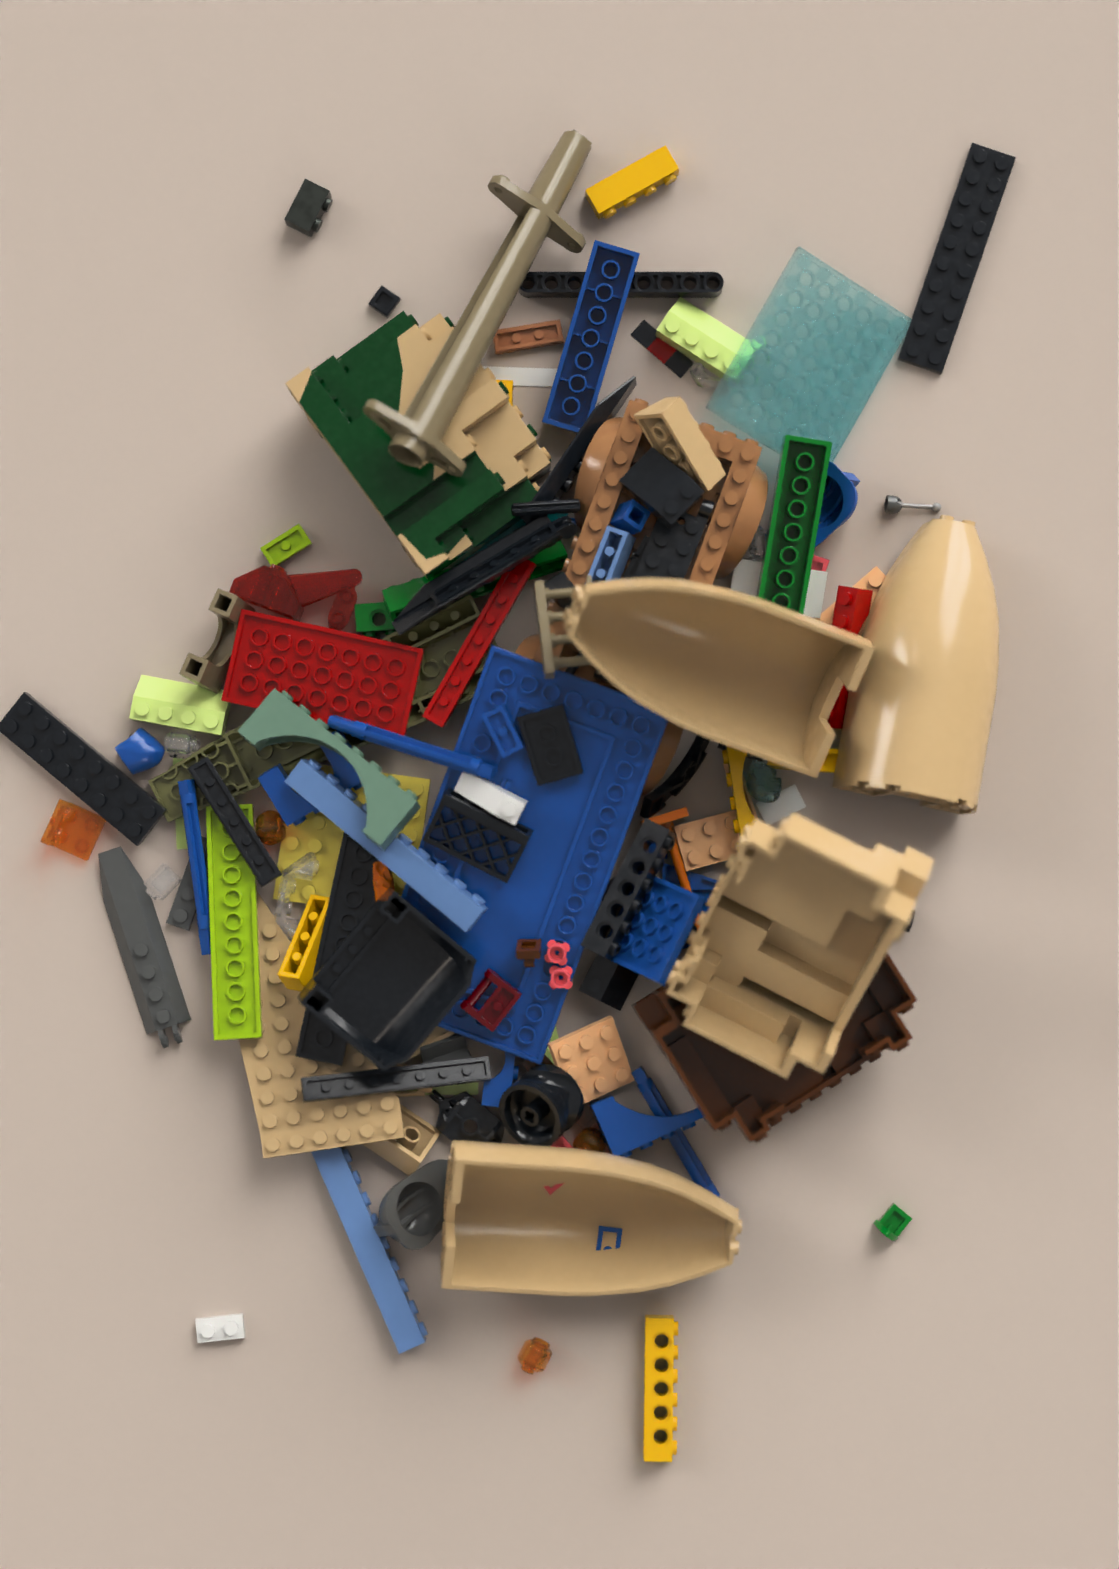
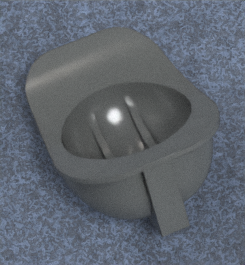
[373,1159,448,1250]

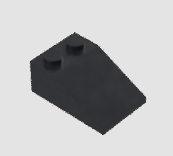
[619,447,705,530]

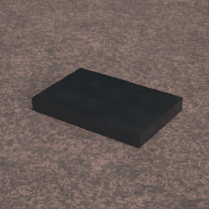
[517,704,584,786]

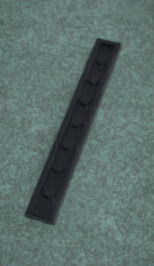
[300,1056,492,1103]

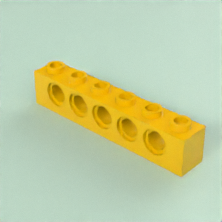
[643,1315,678,1462]

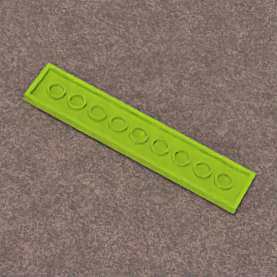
[206,804,262,1041]

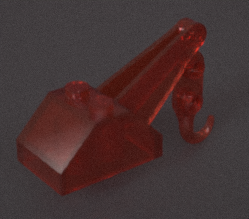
[229,564,363,631]

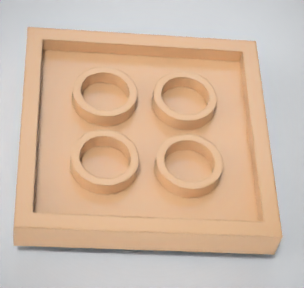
[547,1015,635,1104]

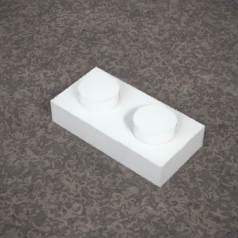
[195,1313,246,1343]

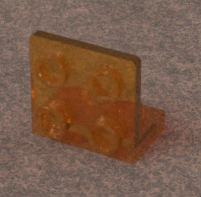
[40,799,106,861]

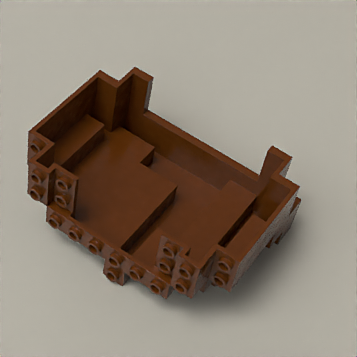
[631,953,917,1143]

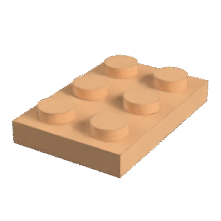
[672,810,739,871]

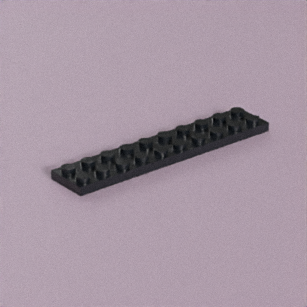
[897,143,1016,374]
[295,832,379,1066]

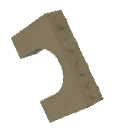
[179,588,256,694]

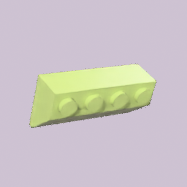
[655,297,758,386]
[129,675,231,737]

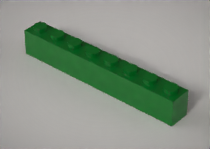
[382,540,568,625]

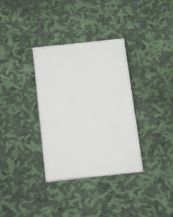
[756,784,806,825]

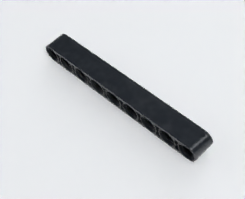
[519,272,724,298]

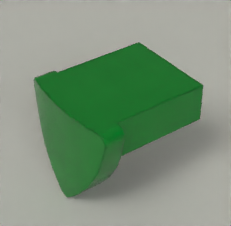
[874,1203,912,1242]

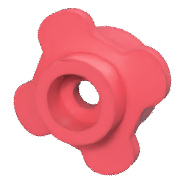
[544,940,570,966]
[549,965,573,989]

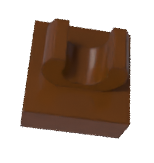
[516,939,542,967]

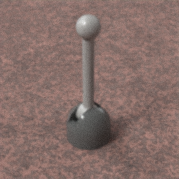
[884,495,941,514]

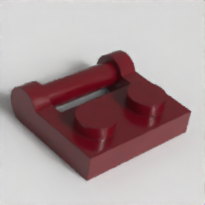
[460,968,522,1032]

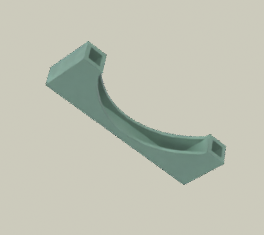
[238,688,421,851]

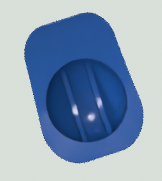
[815,461,860,548]

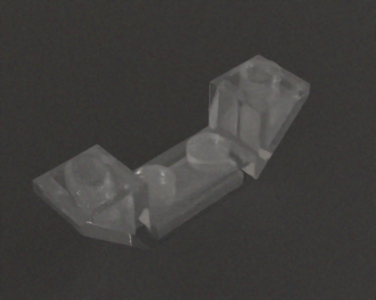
[274,852,319,942]

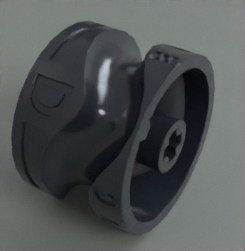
[499,1064,584,1146]

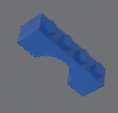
[481,1051,519,1107]

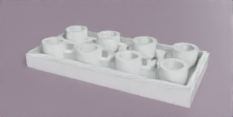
[731,559,828,618]

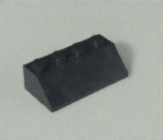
[579,907,639,1011]

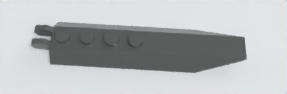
[98,846,191,1048]

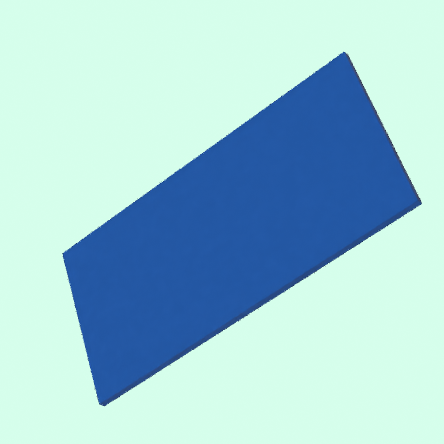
[401,645,668,1065]

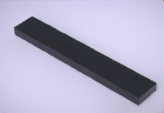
[187,756,282,887]

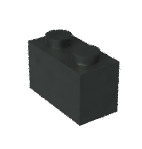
[284,179,333,237]

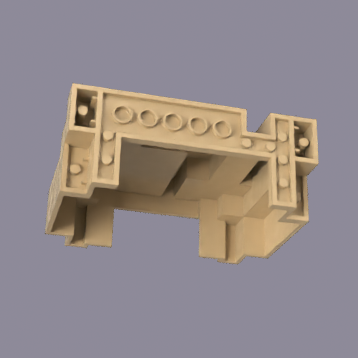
[666,812,934,1079]

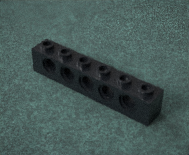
[581,818,676,961]

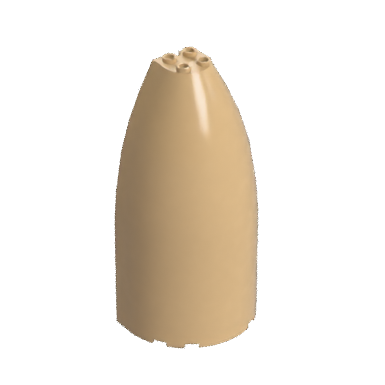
[832,515,999,815]
[562,577,875,778]
[441,1140,742,1296]

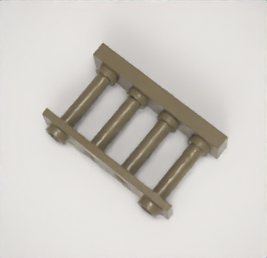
[533,575,602,680]

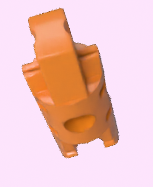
[372,861,395,902]

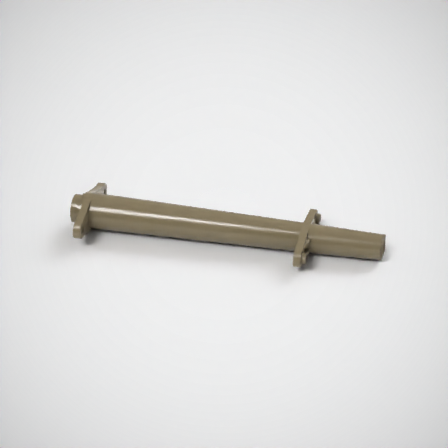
[363,130,592,476]

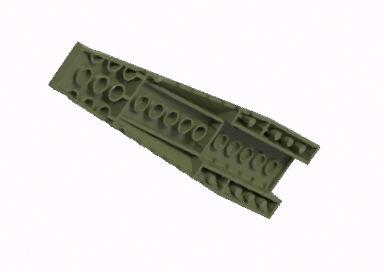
[148,594,498,823]

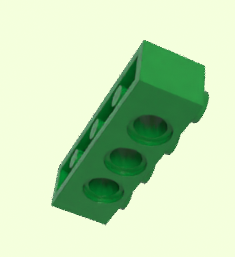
[354,602,396,638]

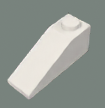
[454,772,528,825]

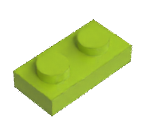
[260,524,312,569]

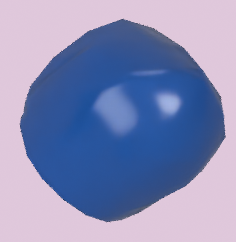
[115,728,165,775]

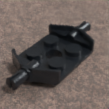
[428,1089,505,1143]

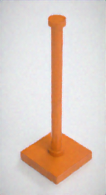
[640,807,700,930]

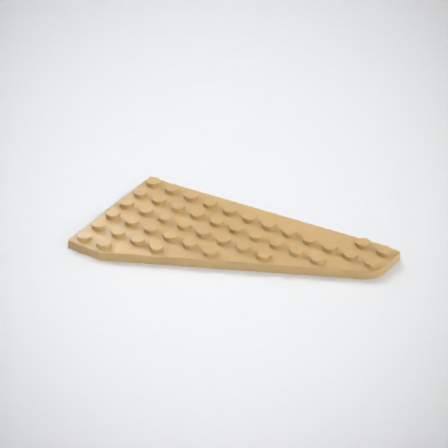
[208,886,405,1159]

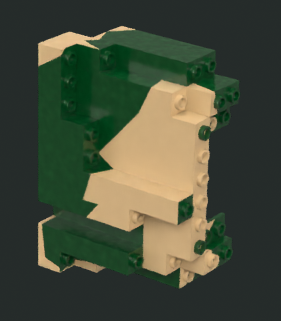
[285,311,552,580]

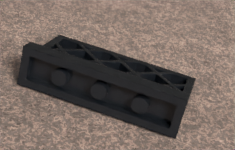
[423,788,534,883]

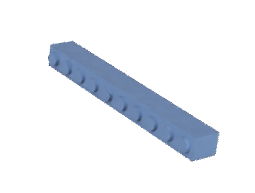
[284,758,488,932]
[311,1147,428,1354]

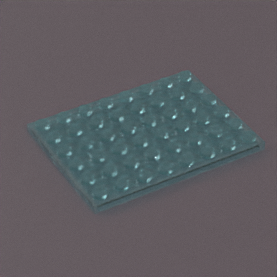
[705,246,912,462]

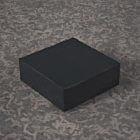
[368,285,401,318]

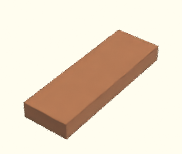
[493,319,564,355]

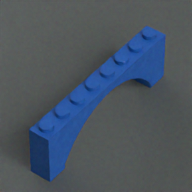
[589,1095,706,1157]

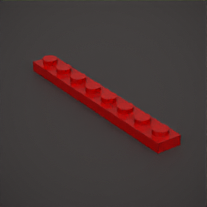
[422,560,536,729]

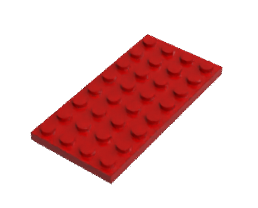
[221,609,425,736]

